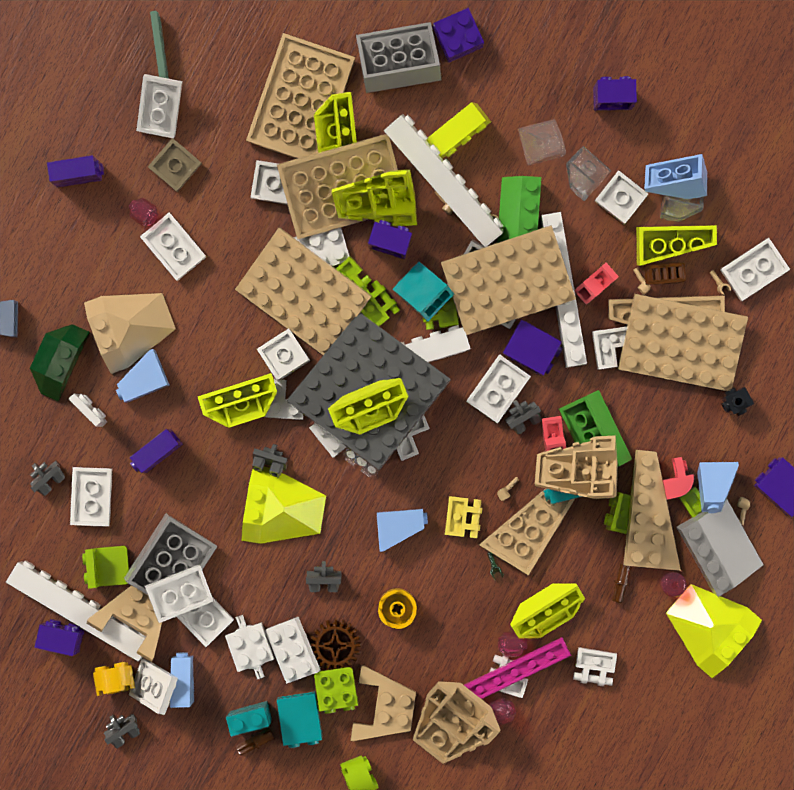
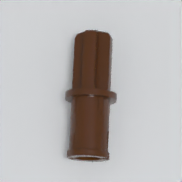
[612,564,632,603]
[236,728,275,756]

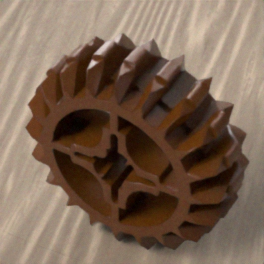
[310,619,362,670]

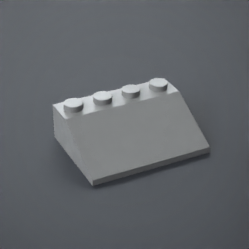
[356,22,441,93]
[676,499,763,597]
[124,513,217,595]

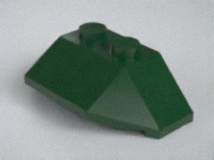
[30,324,90,402]

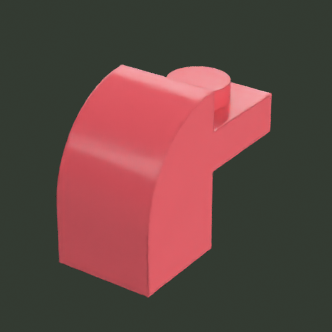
[574,263,619,305]
[542,416,566,452]
[662,457,694,499]

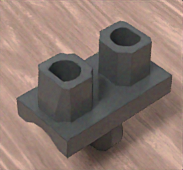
[505,400,542,434]
[252,444,287,477]
[30,460,65,496]
[306,561,342,592]
[104,714,140,749]

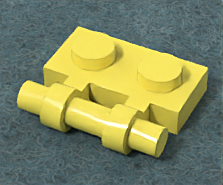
[445,496,483,538]

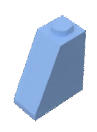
[116,349,169,403]
[697,462,739,513]
[377,509,428,552]
[170,652,194,708]

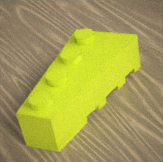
[426,102,491,159]
[636,225,717,266]

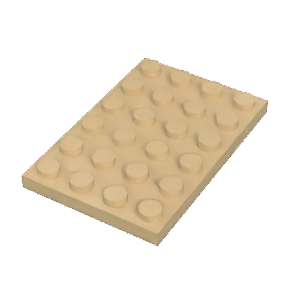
[246,33,355,159]
[277,134,398,239]
[441,225,576,335]
[235,228,372,355]
[618,294,748,391]

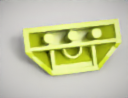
[313,92,357,153]
[198,373,277,428]
[328,378,408,435]
[510,584,585,640]

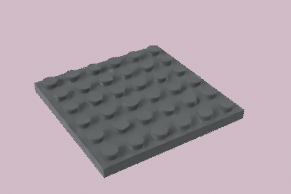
[287,313,451,471]

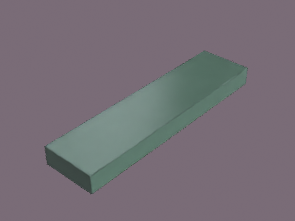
[150,11,169,79]

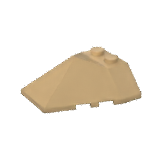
[84,293,176,374]
[535,435,618,499]
[413,682,500,764]

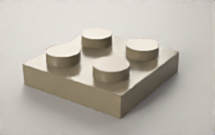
[148,138,202,193]

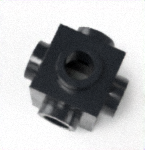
[721,387,754,417]

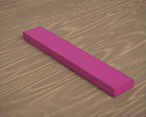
[464,637,571,699]

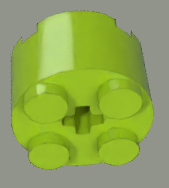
[340,755,379,790]

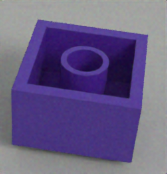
[433,8,484,63]
[593,76,637,110]
[368,220,412,259]
[34,619,85,656]

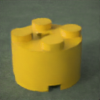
[378,588,417,629]
[93,662,135,696]

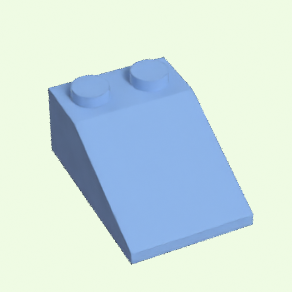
[644,154,707,199]

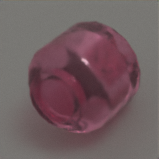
[129,198,158,226]
[660,572,687,597]
[498,632,527,657]
[489,698,516,726]

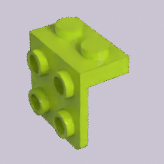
[604,492,631,534]
[82,546,129,589]
[314,667,359,714]

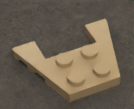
[86,586,162,662]
[351,665,416,741]

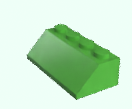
[497,176,542,243]
[559,390,632,467]

